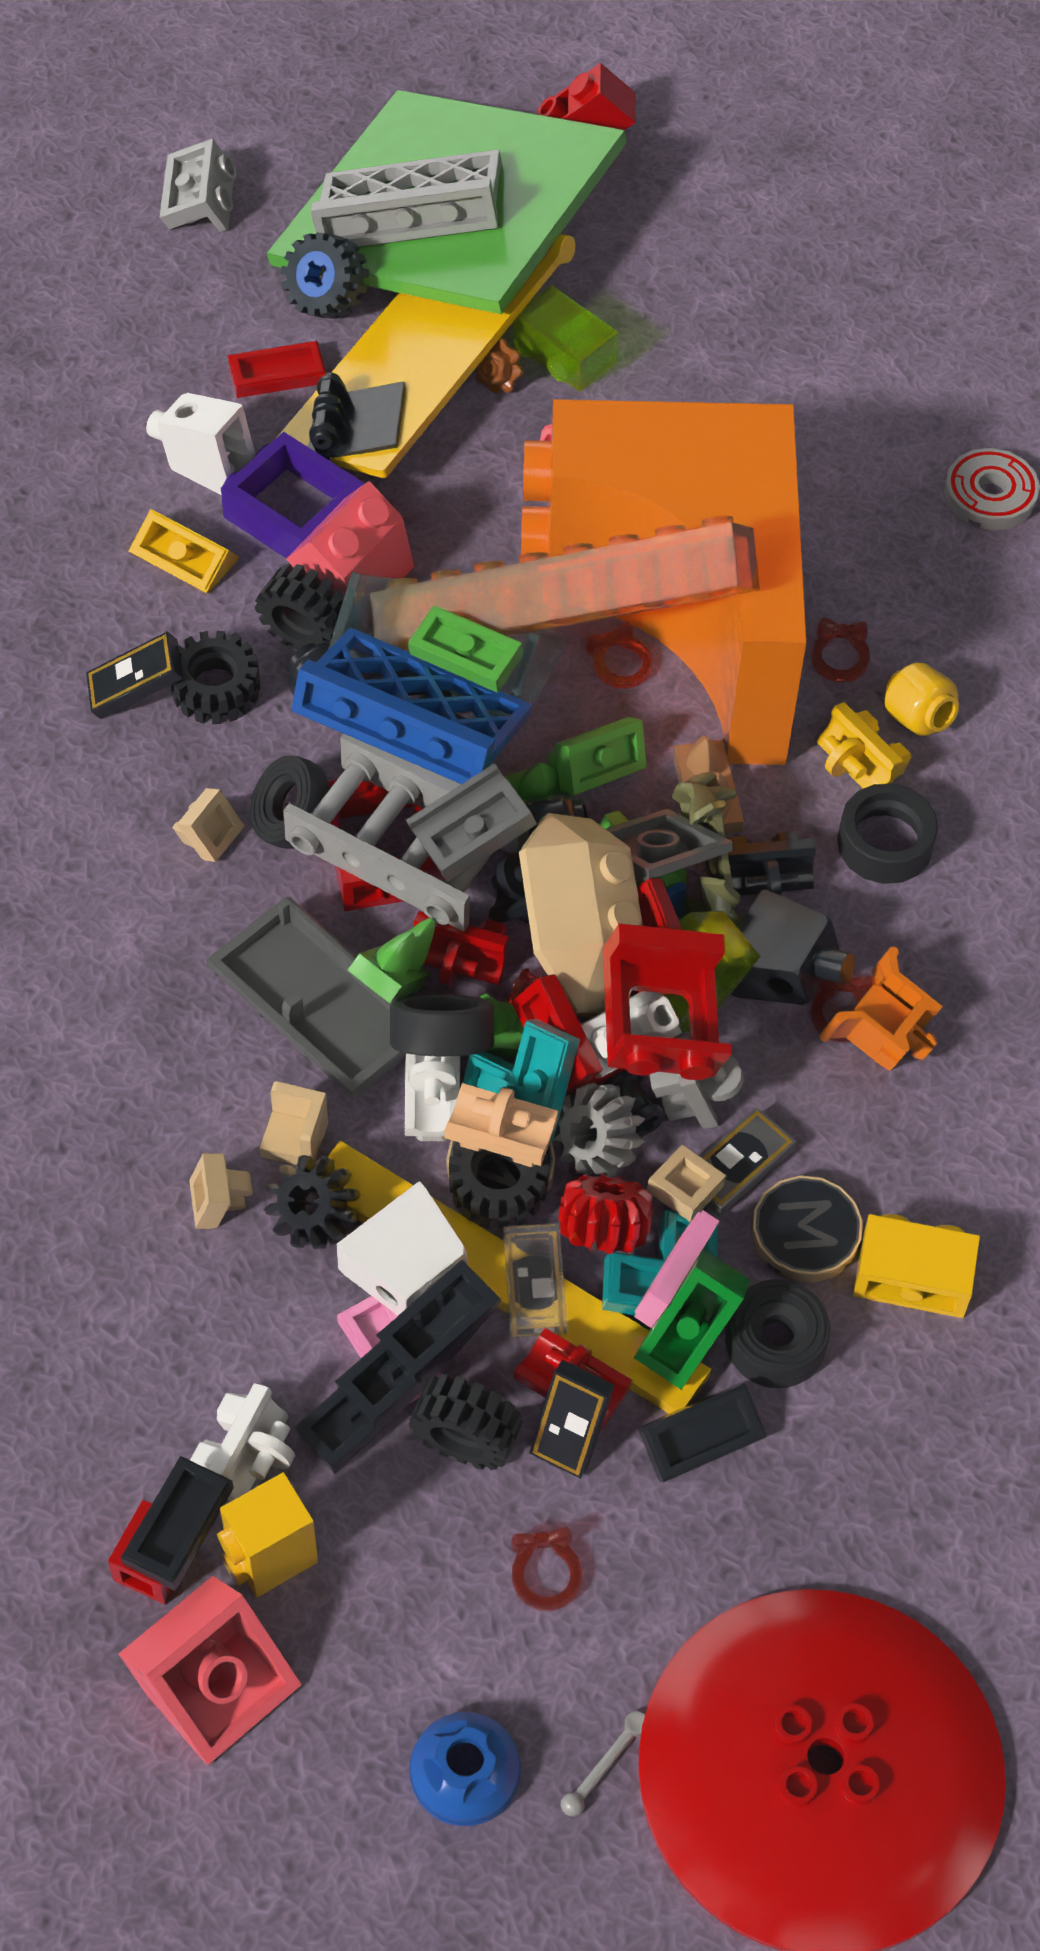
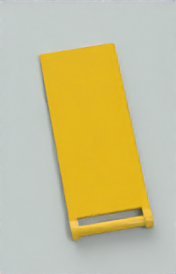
[276,234,576,478]

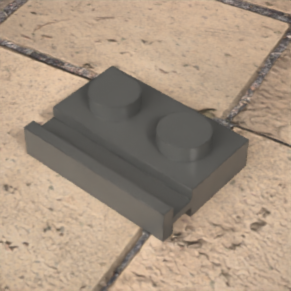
[406,763,537,882]

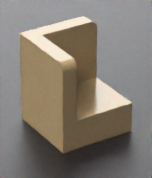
[259,1081,328,1166]

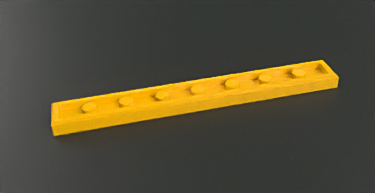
[316,1140,711,1414]

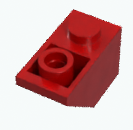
[537,63,636,130]

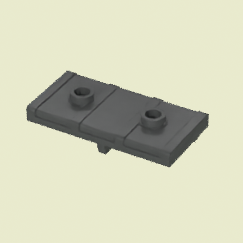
[207,897,406,1101]

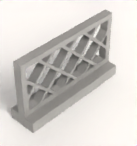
[310,149,502,247]

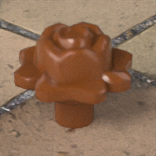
[476,338,523,394]

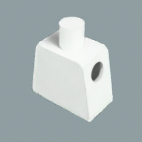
[146,393,256,495]
[336,1181,467,1316]

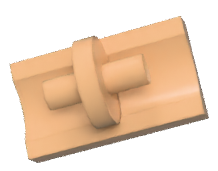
[444,1083,558,1167]

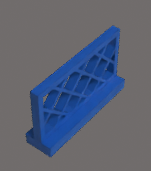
[291,627,533,784]

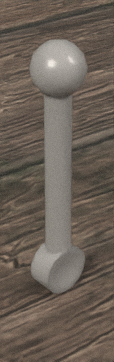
[560,1711,645,1817]

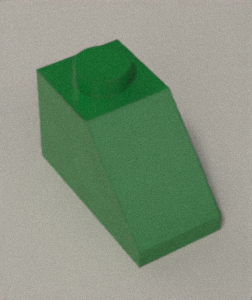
[633,1249,750,1390]

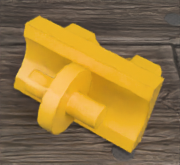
[816,702,911,789]

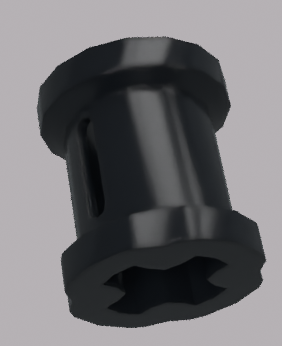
[602,1070,666,1137]

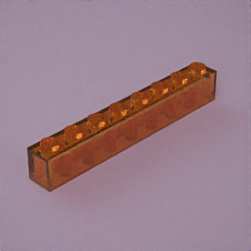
[370,516,760,652]

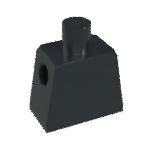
[718,889,855,1005]

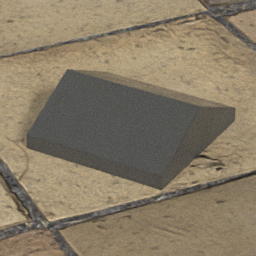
[606,808,732,882]

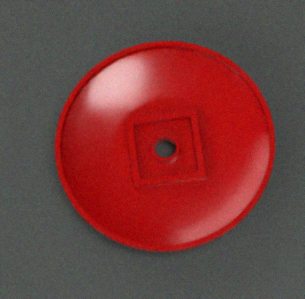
[638,1589,1006,1951]

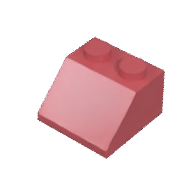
[286,481,415,629]
[119,1576,302,1765]

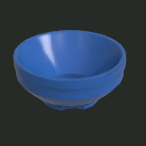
[410,1712,521,1826]

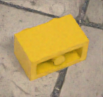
[853,1214,980,1318]
[217,1472,318,1598]

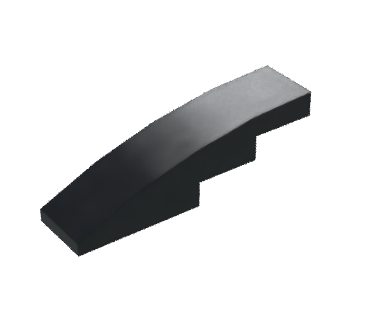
[294,1260,501,1474]

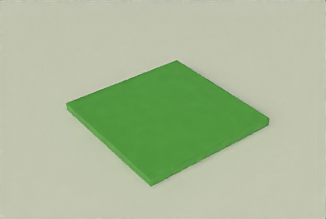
[267,90,627,314]

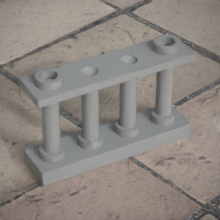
[283,734,529,932]

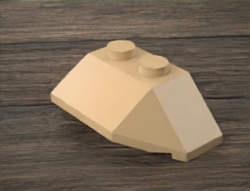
[519,813,643,1018]

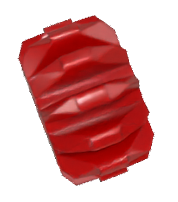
[558,1174,653,1255]

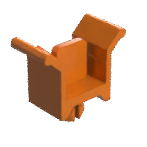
[820,946,943,1071]

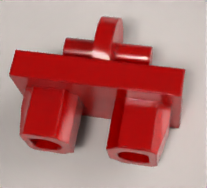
[413,911,509,986]
[514,1328,632,1431]

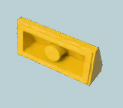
[129,509,239,594]

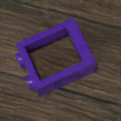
[220,432,365,558]

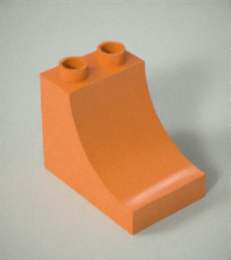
[521,399,806,765]

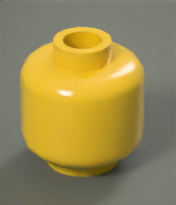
[885,662,959,736]

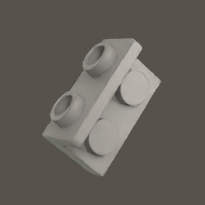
[159,138,237,232]

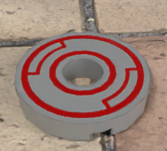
[944,448,1040,531]

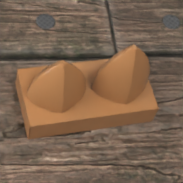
[673,735,744,834]

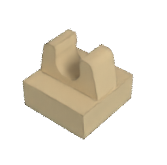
[173,788,245,862]
[646,1145,726,1222]
[189,1153,253,1229]

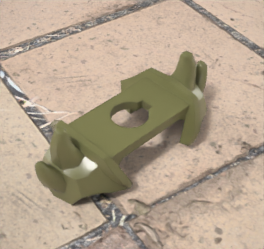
[672,772,745,946]

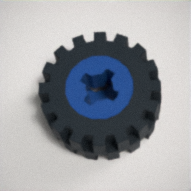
[281,232,369,319]

